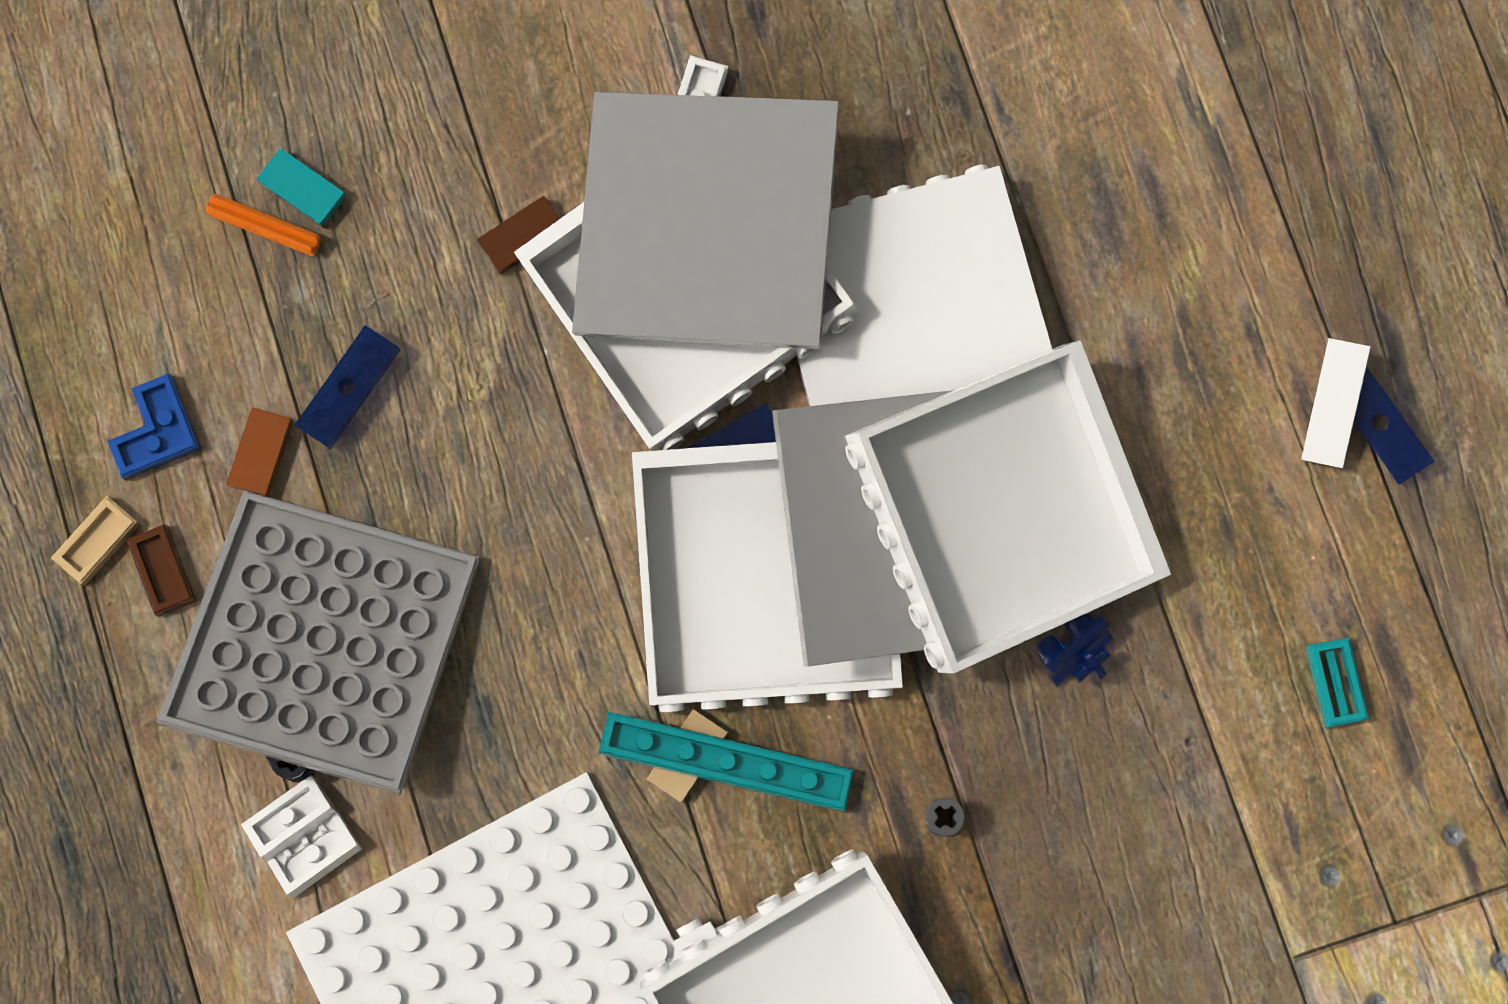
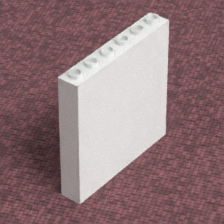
[796,164,1052,406]
[514,202,857,451]
[845,340,1171,674]
[632,442,903,712]
[640,849,953,1004]

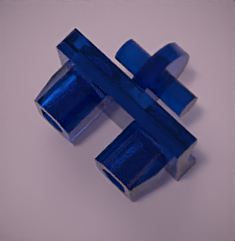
[1036,613,1113,687]

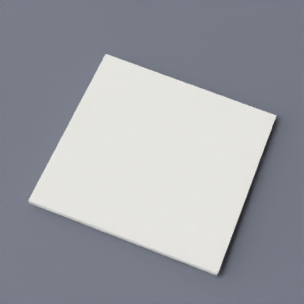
[286,772,680,1004]

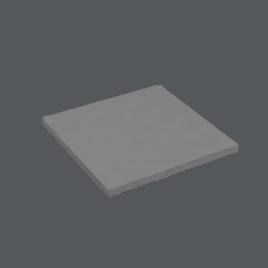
[572,92,840,349]
[772,390,1045,667]
[156,490,480,795]

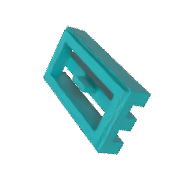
[1305,637,1369,728]

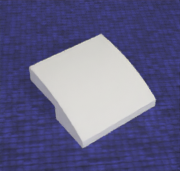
[241,775,362,899]

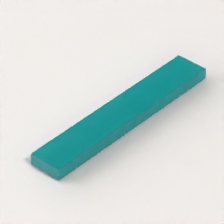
[598,712,854,812]

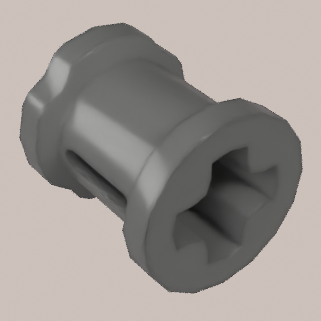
[925,798,965,837]

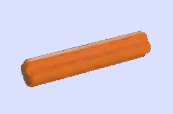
[206,194,322,256]

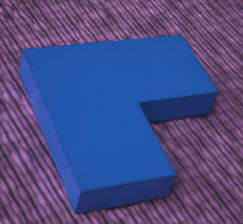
[107,373,201,480]

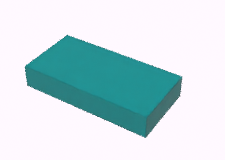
[256,148,347,228]

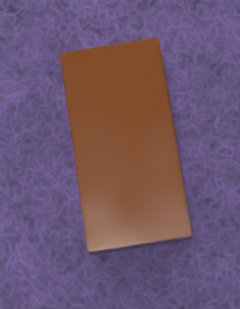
[226,407,293,497]

